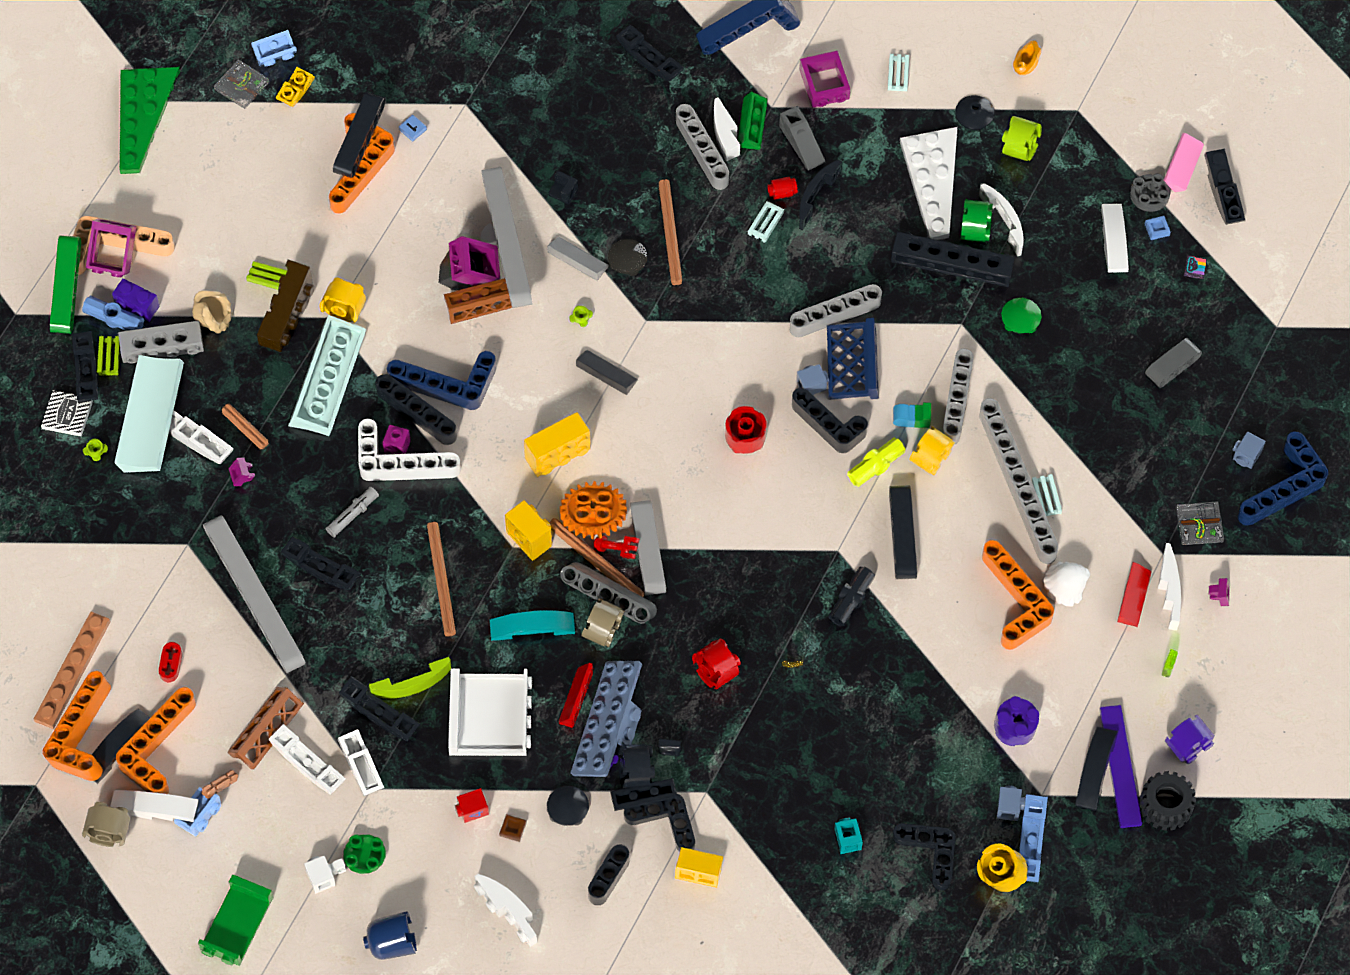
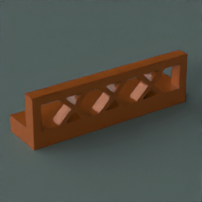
[444,278,512,324]
[227,687,304,770]

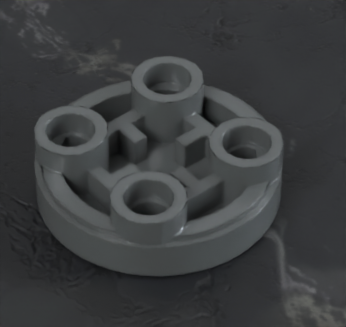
[1130,174,1170,212]

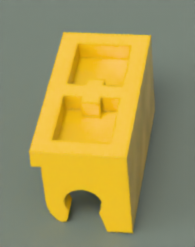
[675,847,723,888]

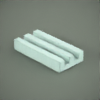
[888,54,909,91]
[748,201,784,242]
[1032,474,1062,516]

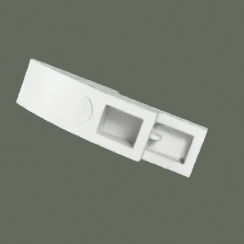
[474,874,537,947]

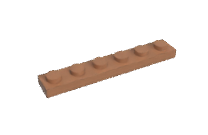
[33,612,110,729]

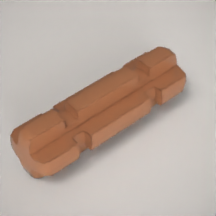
[201,770,238,798]

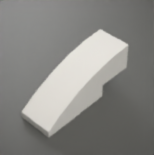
[714,98,740,161]
[338,730,384,796]

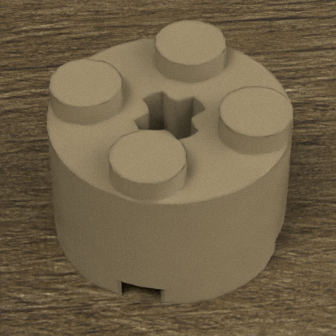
[581,598,625,647]
[82,802,130,847]

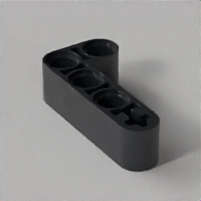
[792,388,868,453]

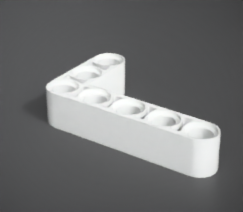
[358,419,461,481]

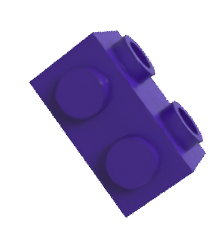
[112,278,160,322]

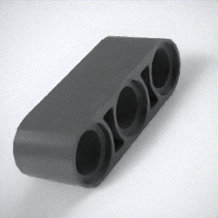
[1145,338,1202,388]

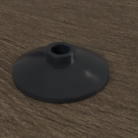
[955,95,994,130]

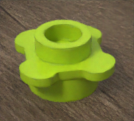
[569,306,593,327]
[83,438,108,461]

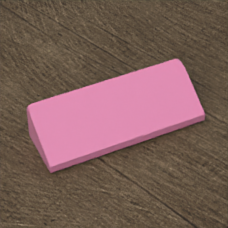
[1164,133,1204,192]

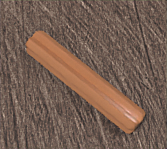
[222,404,269,449]

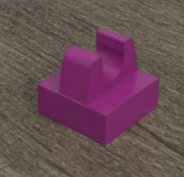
[229,458,255,486]
[1208,578,1230,606]

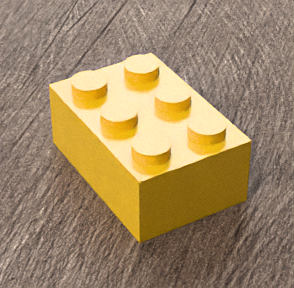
[524,412,590,477]

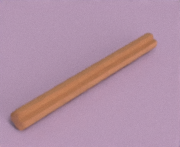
[659,179,682,285]
[549,518,644,597]
[427,522,456,636]

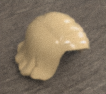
[192,291,231,333]

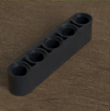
[333,92,386,178]
[375,374,457,445]
[889,485,917,579]

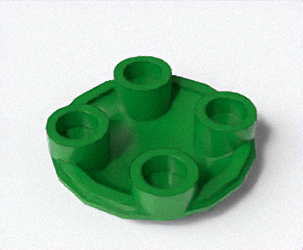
[1001,298,1042,333]
[343,835,386,874]

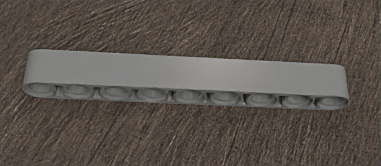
[481,167,532,308]
[979,398,1058,564]
[203,515,305,674]

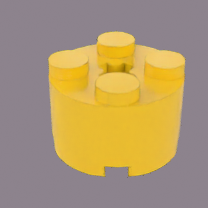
[320,277,366,323]
[909,426,955,475]
[977,844,1027,892]

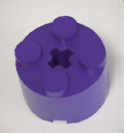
[994,696,1039,746]
[1165,715,1215,764]

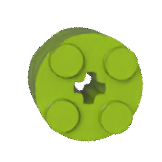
[1002,116,1041,161]

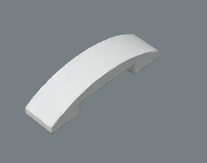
[979,184,1023,256]
[269,724,346,795]

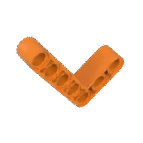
[329,113,395,214]
[982,540,1054,650]
[42,671,111,781]
[116,687,196,794]

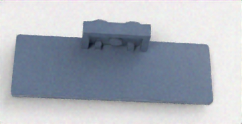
[571,661,642,777]

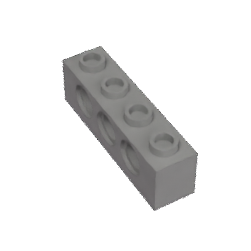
[118,321,204,363]

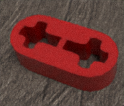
[159,642,182,683]

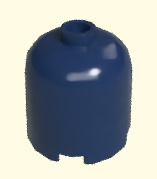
[363,911,417,960]

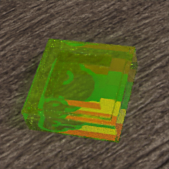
[1162,649,1178,678]

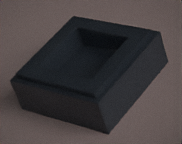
[659,739,681,757]

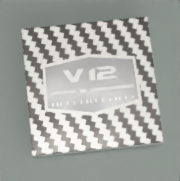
[41,390,93,437]

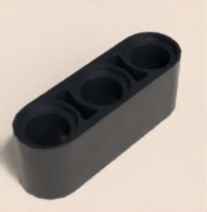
[588,844,630,905]

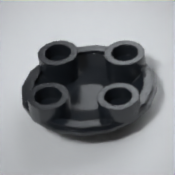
[547,786,589,826]

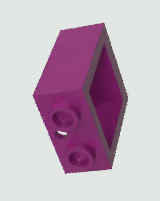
[799,51,850,108]
[86,218,137,278]
[449,236,501,286]

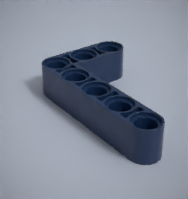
[696,0,801,55]
[387,351,496,410]
[1238,432,1328,525]

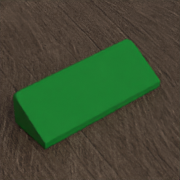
[737,92,768,150]

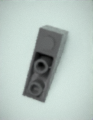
[779,106,825,170]

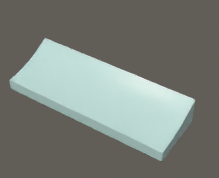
[288,315,366,436]
[115,355,184,473]

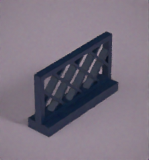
[827,318,879,400]

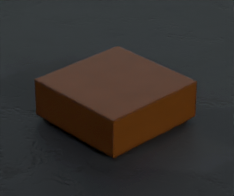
[499,814,527,842]

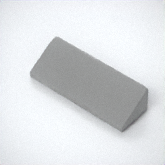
[547,237,608,281]

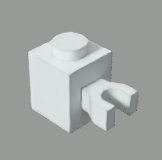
[304,856,346,894]

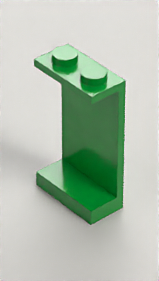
[198,874,274,966]

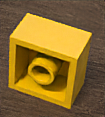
[505,500,552,561]

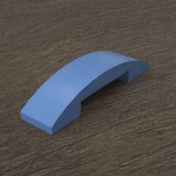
[1019,794,1048,882]

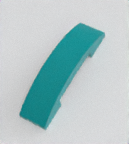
[490,611,575,641]

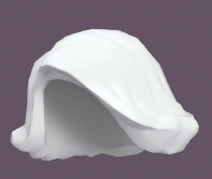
[1043,561,1090,607]

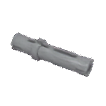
[326,487,379,538]

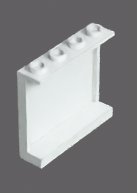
[449,669,532,756]

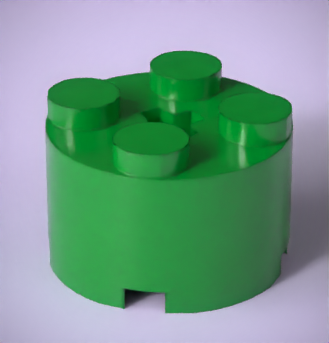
[961,200,993,242]

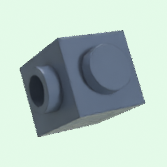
[796,364,829,395]
[1233,432,1266,469]
[996,786,1025,821]

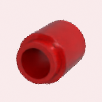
[768,177,798,200]

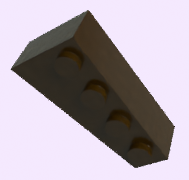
[257,259,315,352]

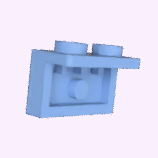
[251,30,297,67]
[174,787,221,837]

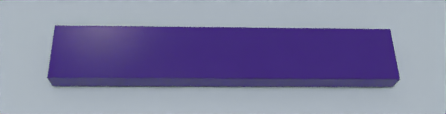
[1099,705,1142,828]

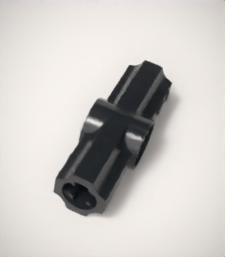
[829,567,875,626]

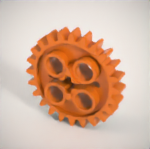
[560,481,627,539]

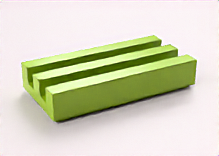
[246,261,287,290]
[97,336,120,375]

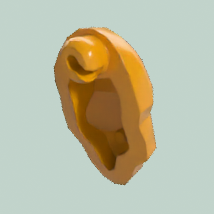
[1013,40,1041,76]

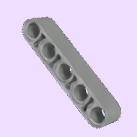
[676,104,729,190]
[789,284,882,337]
[942,349,973,444]
[630,500,666,595]

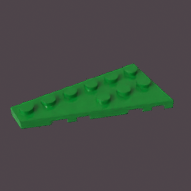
[119,67,180,174]

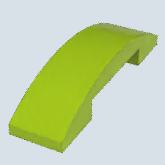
[369,657,451,699]

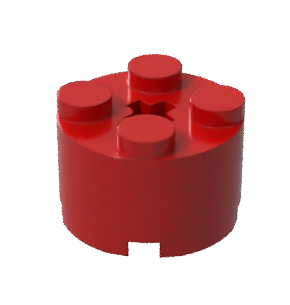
[725,406,767,454]
[692,638,741,689]

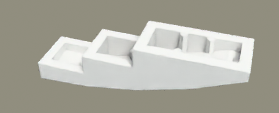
[1101,204,1128,272]
[169,410,233,464]
[1158,543,1181,631]
[110,790,199,822]

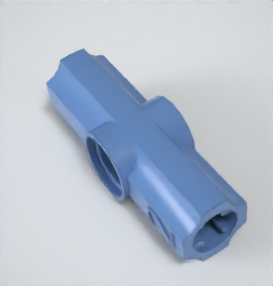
[82,295,144,331]

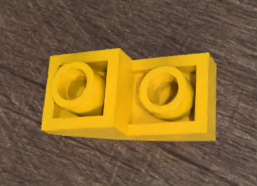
[276,67,315,107]

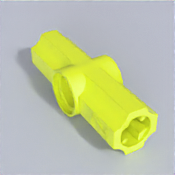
[847,437,906,487]

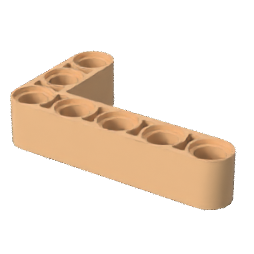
[73,216,175,275]

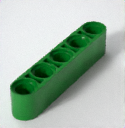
[50,235,81,334]

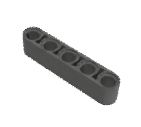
[560,562,657,624]

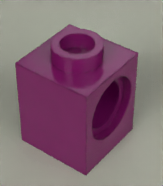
[383,425,410,455]

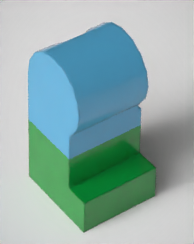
[893,402,931,428]

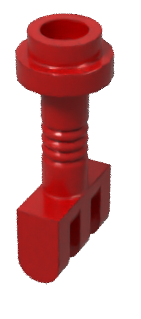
[594,535,640,559]

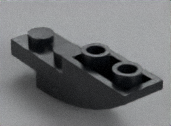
[1204,148,1246,225]

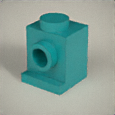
[835,818,863,854]

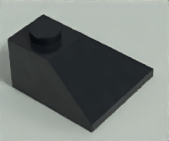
[438,251,484,290]

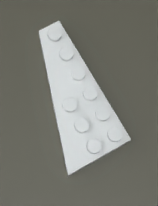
[900,127,957,240]

